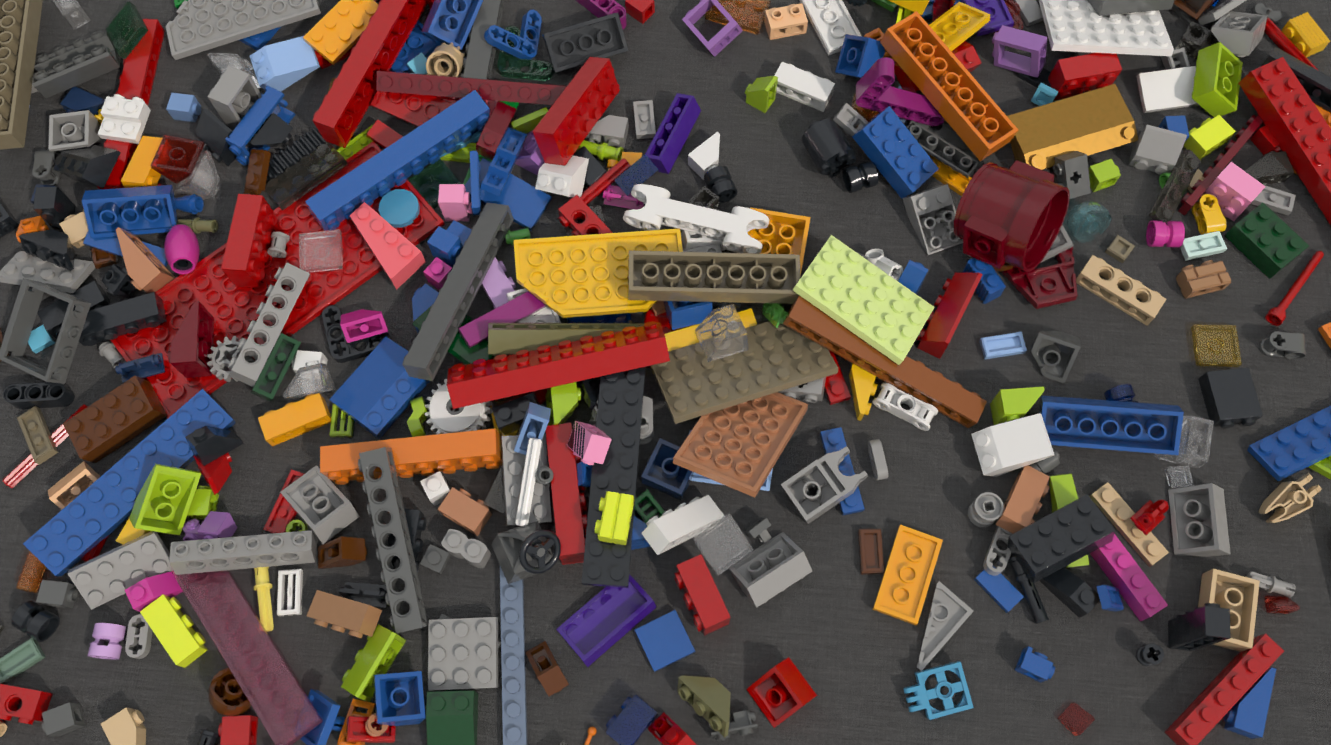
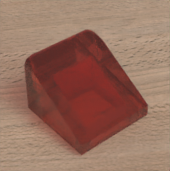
[1264,596,1300,614]
[1057,702,1095,736]

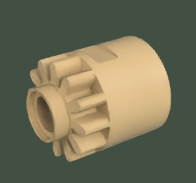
[426,42,465,77]

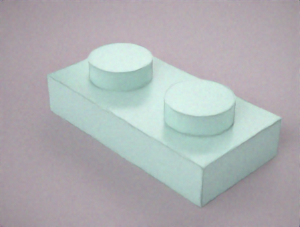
[1180,231,1227,261]

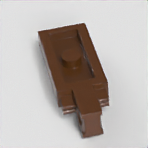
[244,149,271,195]

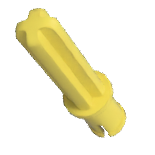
[253,567,274,632]

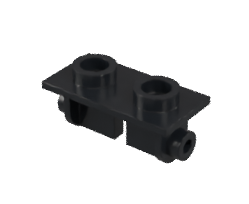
[340,582,387,608]

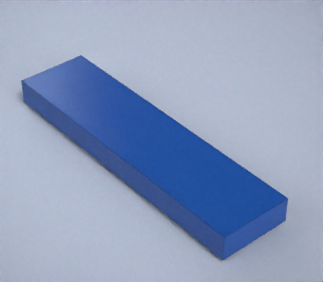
[83,230,168,267]

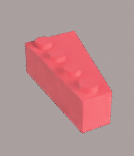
[350,202,426,290]

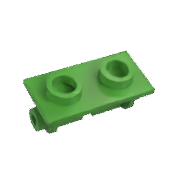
[763,303,788,328]

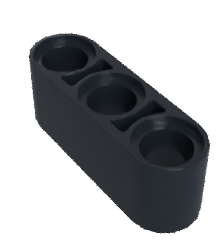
[3,382,75,409]

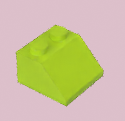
[545,382,581,426]
[990,387,1045,425]

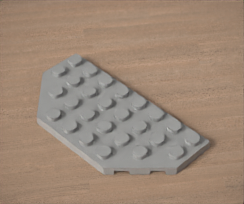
[165,0,321,60]

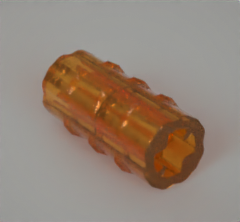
[16,551,46,593]

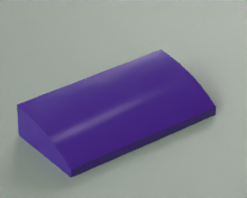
[556,574,657,667]

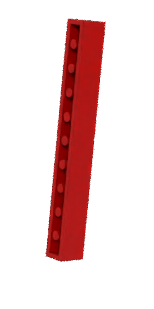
[97,19,165,190]

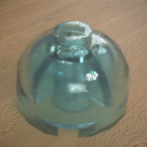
[1068,201,1112,243]

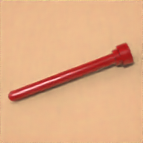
[1265,251,1324,326]

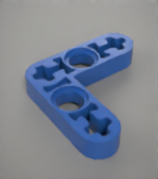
[484,10,542,61]

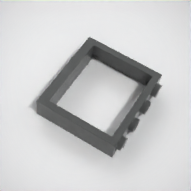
[0,278,91,384]

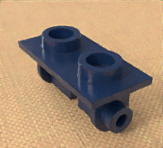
[115,353,165,383]

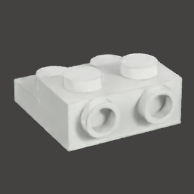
[98,94,151,144]

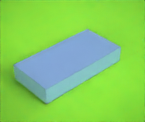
[979,332,1027,360]

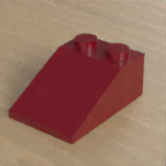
[168,301,214,378]

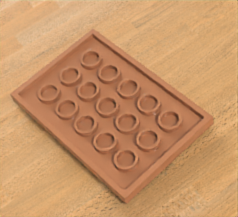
[673,392,808,498]

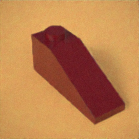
[476,101,517,160]

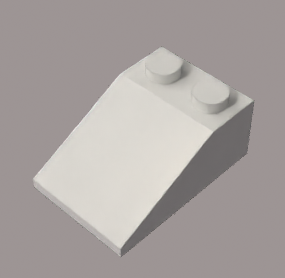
[971,413,1055,477]

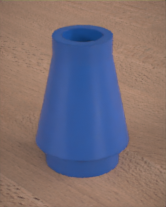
[175,194,204,214]

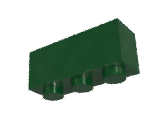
[250,333,301,402]

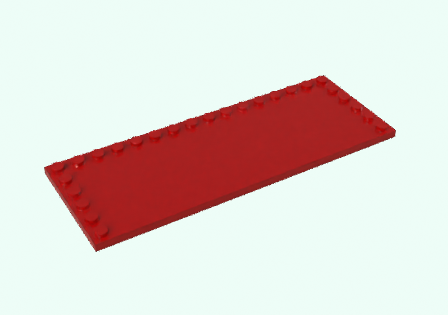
[111,141,445,418]

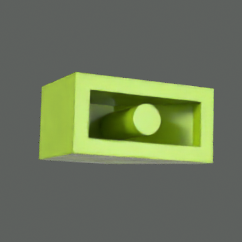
[745,76,778,113]

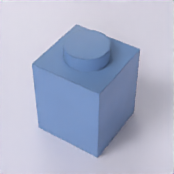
[166,93,201,122]

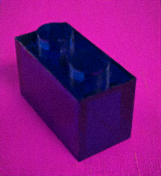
[615,154,659,196]
[606,694,658,745]

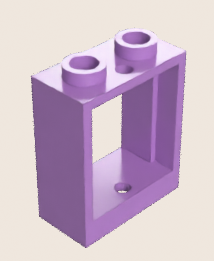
[682,0,743,57]
[992,25,1047,78]

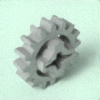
[207,336,255,382]

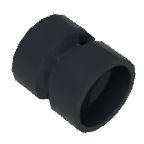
[842,160,878,193]
[704,166,738,204]
[11,601,60,642]

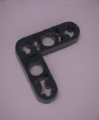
[322,305,392,363]

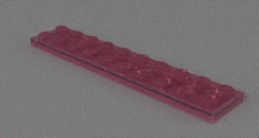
[171,570,323,745]

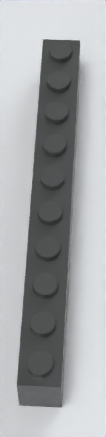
[403,203,514,381]

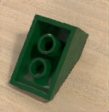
[426,691,478,745]

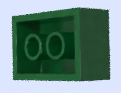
[1225,203,1309,279]

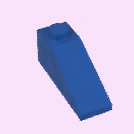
[1223,667,1276,739]

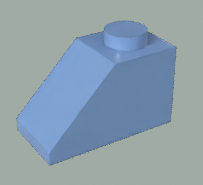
[514,402,551,455]

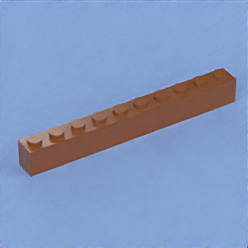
[783,296,987,428]

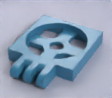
[903,661,974,720]

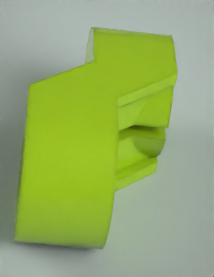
[407,396,428,437]

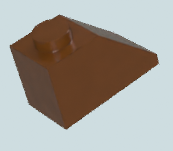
[318,536,367,569]
[525,641,569,697]

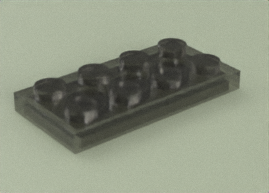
[265,142,348,211]

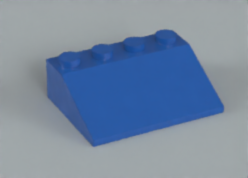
[329,337,430,440]

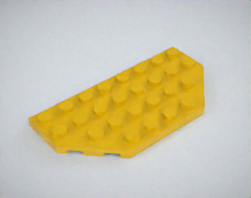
[514,228,683,318]

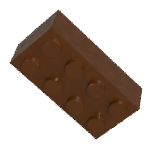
[63,375,167,463]

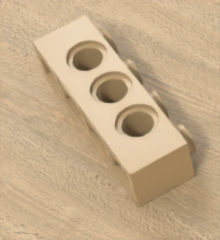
[1076,255,1166,326]

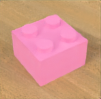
[1201,162,1266,222]

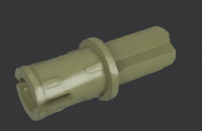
[177,217,218,234]

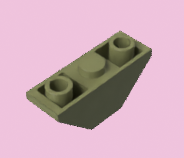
[678,675,731,738]

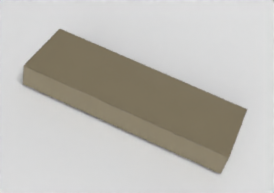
[17,406,58,465]

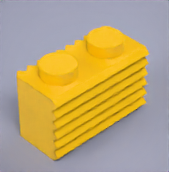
[1282,12,1330,57]

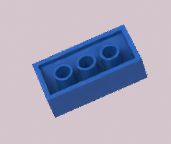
[82,185,177,238]

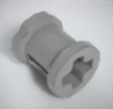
[267,232,290,258]

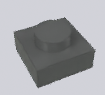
[420,544,451,575]

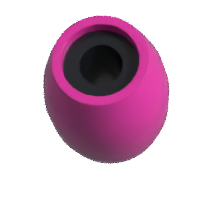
[164,224,200,274]

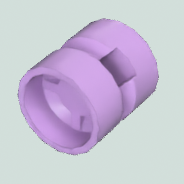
[88,623,126,660]

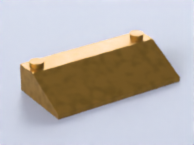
[1007,84,1138,170]

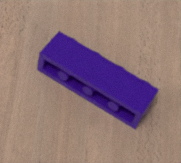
[644,93,701,174]

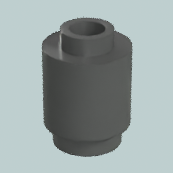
[1029,449,1060,474]

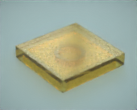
[1191,324,1242,367]

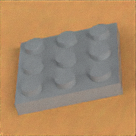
[428,617,498,690]

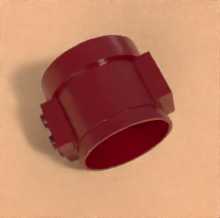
[954,160,1070,272]

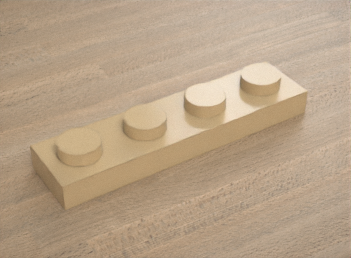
[1089,482,1169,567]

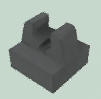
[744,518,772,543]

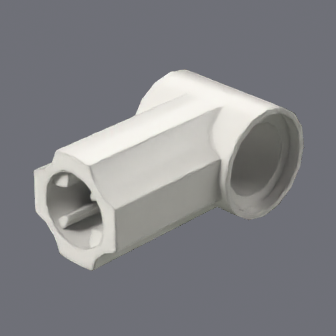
[865,248,903,280]

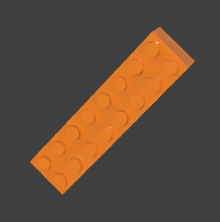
[880,11,1019,161]
[320,428,502,485]

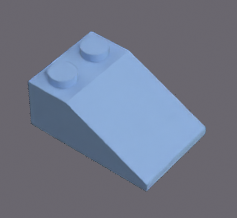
[250,36,320,92]

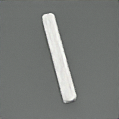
[515,438,542,527]

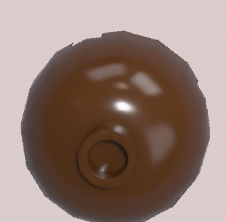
[208,667,258,716]

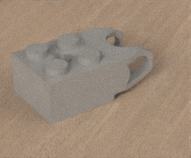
[781,446,868,524]

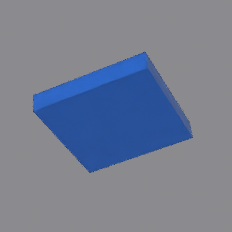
[635,610,695,672]

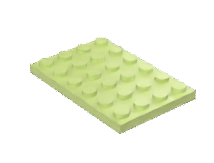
[793,235,934,365]

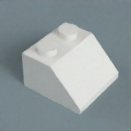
[535,156,589,197]

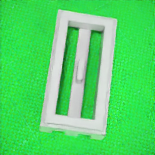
[277,569,303,616]

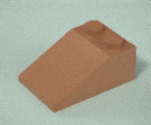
[116,227,176,293]

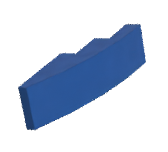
[480,127,527,196]

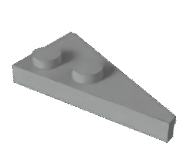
[917,581,973,671]

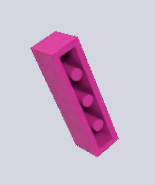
[1090,534,1168,621]

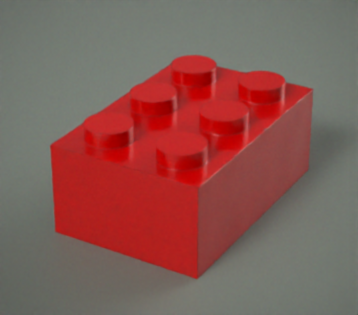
[1048,53,1122,100]
[674,554,731,636]

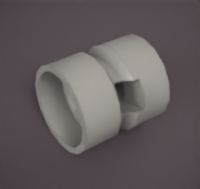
[968,492,1004,527]

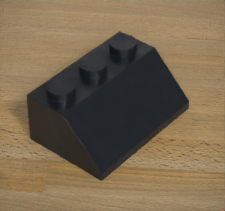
[53,144,121,188]

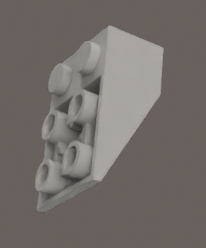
[902,184,963,255]

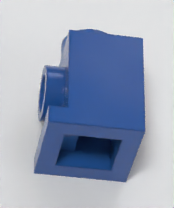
[1015,646,1055,683]

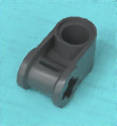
[32,150,61,186]
[1259,331,1306,359]

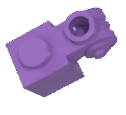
[183,511,238,541]

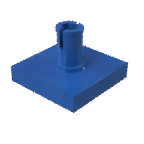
[294,689,345,745]

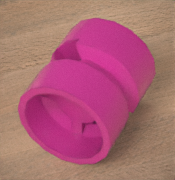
[1146,220,1185,247]

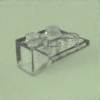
[1154,415,1214,469]

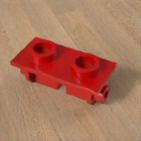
[1130,499,1169,535]

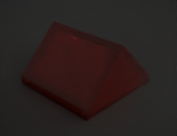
[151,135,204,184]

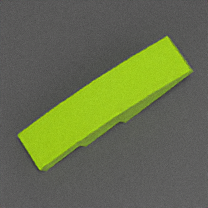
[1049,473,1089,568]

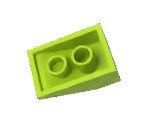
[129,464,201,535]

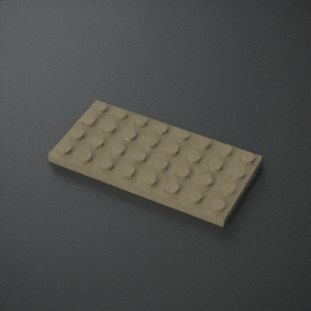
[650,321,838,424]

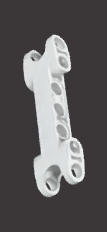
[623,184,770,254]

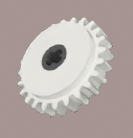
[424,379,493,434]

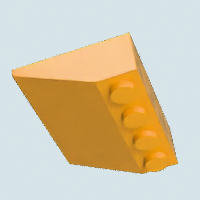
[747,207,811,276]

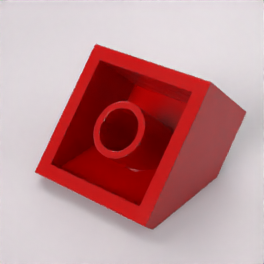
[747,657,817,728]

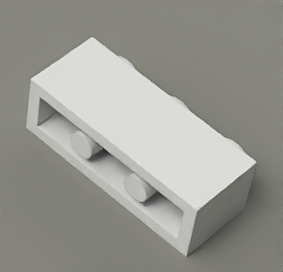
[774,62,835,112]

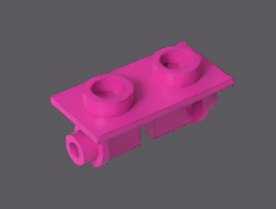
[603,185,644,210]

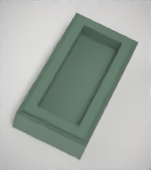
[0,638,45,684]

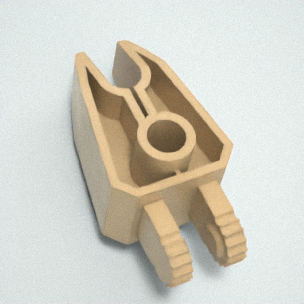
[1259,473,1322,523]

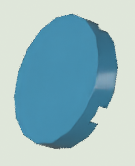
[379,189,420,228]

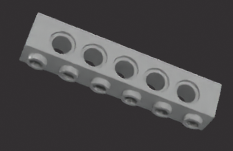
[228,263,310,387]
[169,530,316,575]

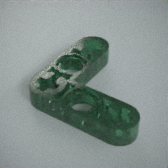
[497,26,553,81]

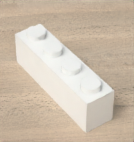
[641,495,724,555]

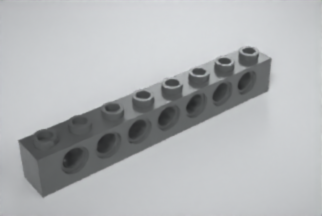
[358,447,428,634]

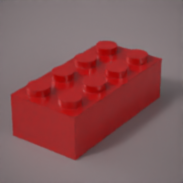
[221,194,277,288]

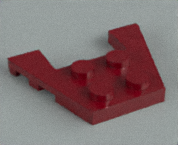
[1001,247,1078,309]

